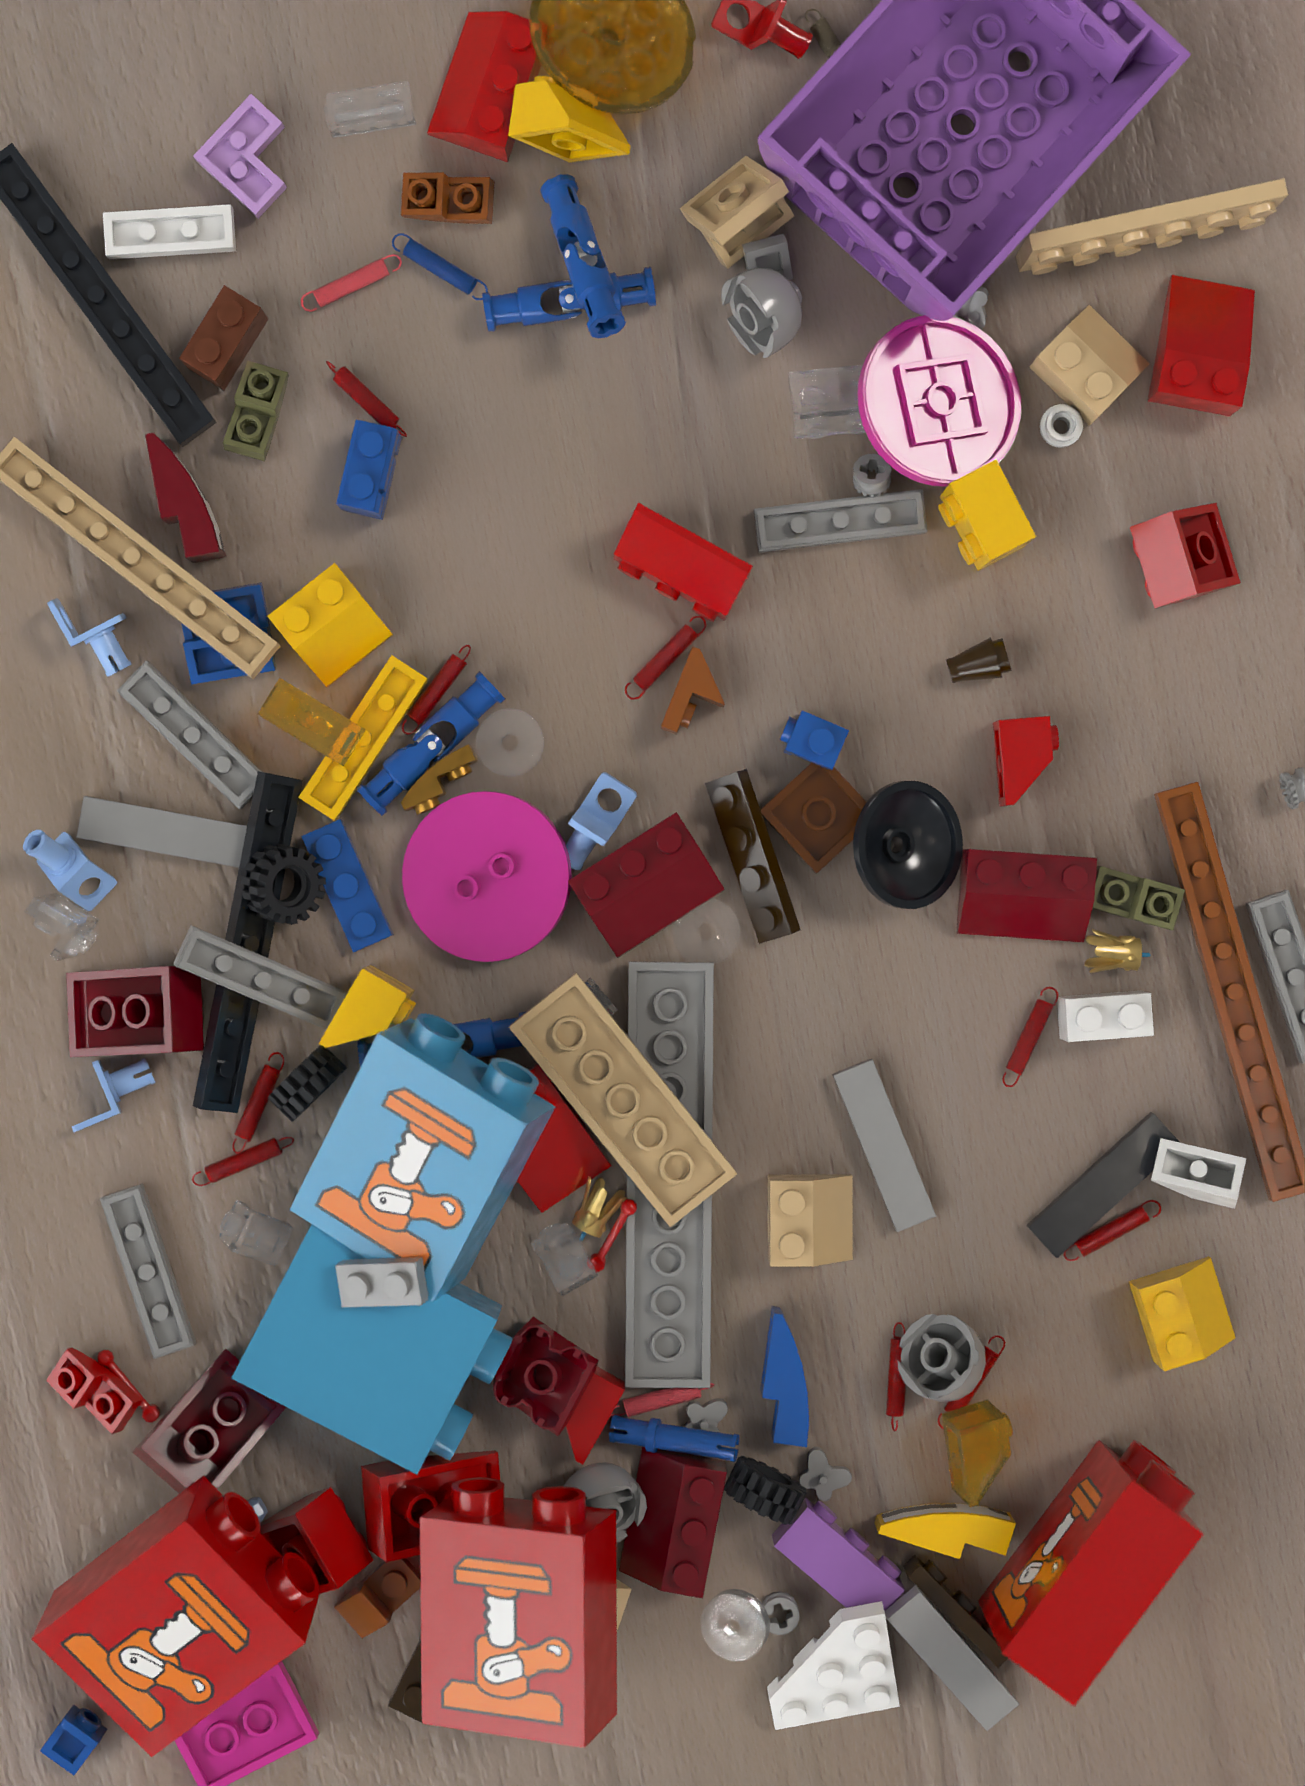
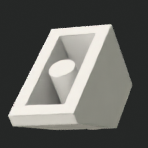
[1151,1138,1247,1209]

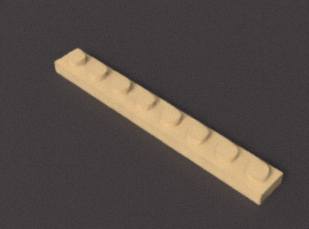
[0,437,280,679]

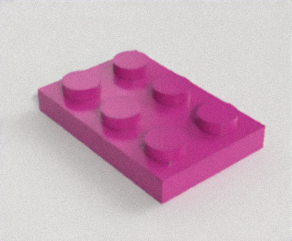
[175,1661,319,1786]

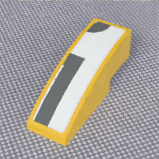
[874,1503,1016,1559]

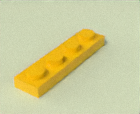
[298,655,429,821]

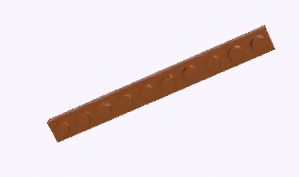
[1154,782,1305,1202]

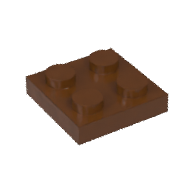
[760,762,866,874]

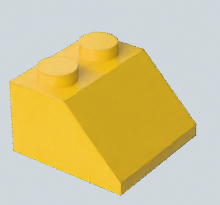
[508,76,631,162]
[267,563,393,688]
[318,965,416,1048]
[1129,1256,1236,1371]

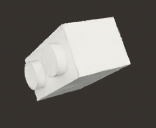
[1057,991,1154,1042]

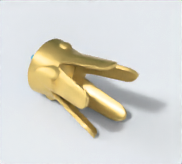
[1084,929,1151,973]
[572,1176,627,1241]

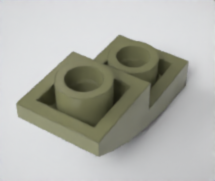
[223,360,289,462]
[1093,866,1185,931]

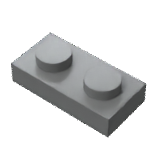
[335,1257,429,1307]

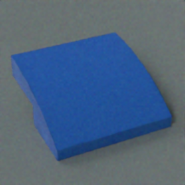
[181,582,276,685]

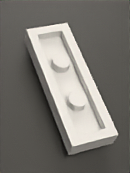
[103,204,236,260]

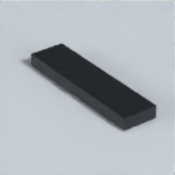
[1026,1112,1180,1258]

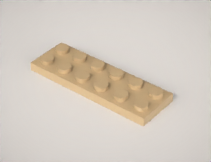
[1016,178,1288,275]
[509,972,737,1227]

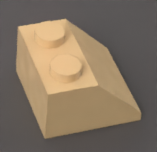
[1029,305,1150,426]
[768,1174,853,1267]

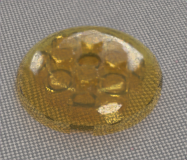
[529,0,696,115]

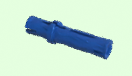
[609,1415,740,1462]

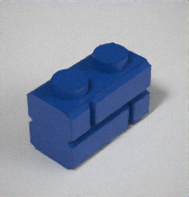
[336,420,402,520]

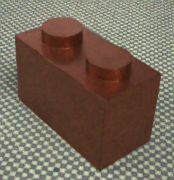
[179,285,269,391]

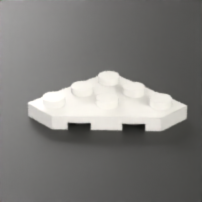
[767,1601,900,1730]

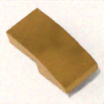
[401,744,478,815]

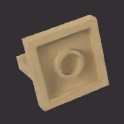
[680,156,794,269]

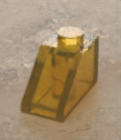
[258,677,366,766]
[942,1399,1013,1507]

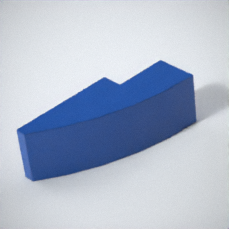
[760,1306,809,1447]

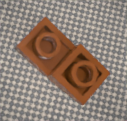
[401,172,495,224]

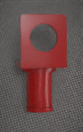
[711,0,813,59]

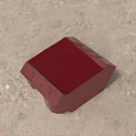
[493,1316,599,1437]

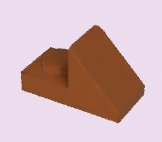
[661,646,725,734]
[334,1558,421,1638]

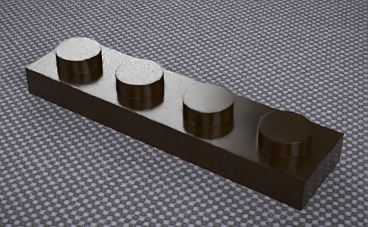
[705,769,801,944]

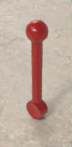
[588,1199,637,1272]
[97,1350,160,1423]

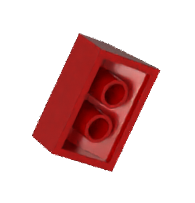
[427,11,549,163]
[614,502,753,622]

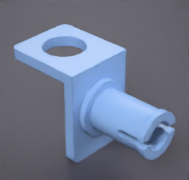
[47,598,131,677]
[566,772,637,870]
[23,830,117,911]
[71,1058,156,1132]

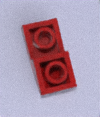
[46,1347,143,1434]

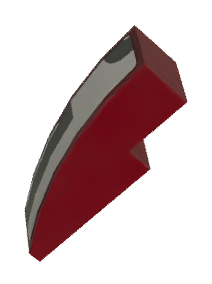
[145,433,226,563]

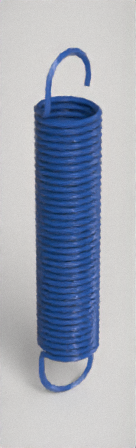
[392,233,488,300]

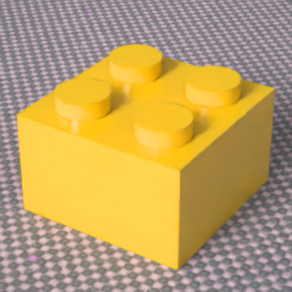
[938,459,1036,571]

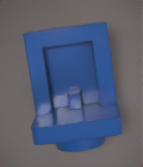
[780,710,849,771]
[40,1704,107,1776]

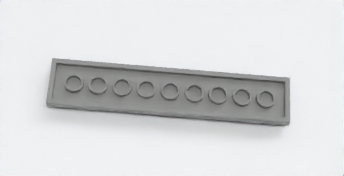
[625,962,714,1388]

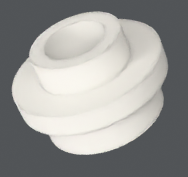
[1040,404,1083,448]

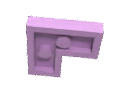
[193,94,287,219]

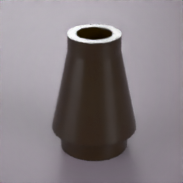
[946,637,1012,683]

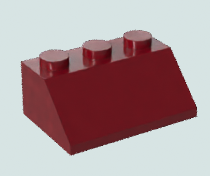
[568,812,725,958]
[956,849,1097,943]
[619,1446,727,1599]

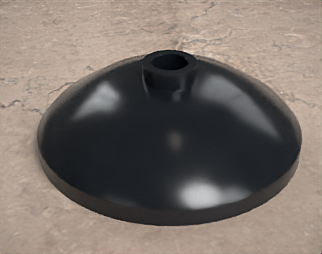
[853,781,963,909]

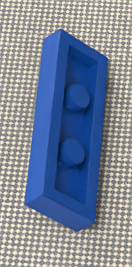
[301,819,394,953]

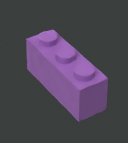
[772,1497,905,1611]

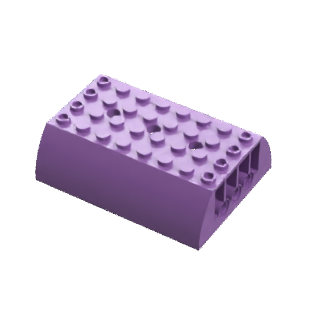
[758,0,1191,321]

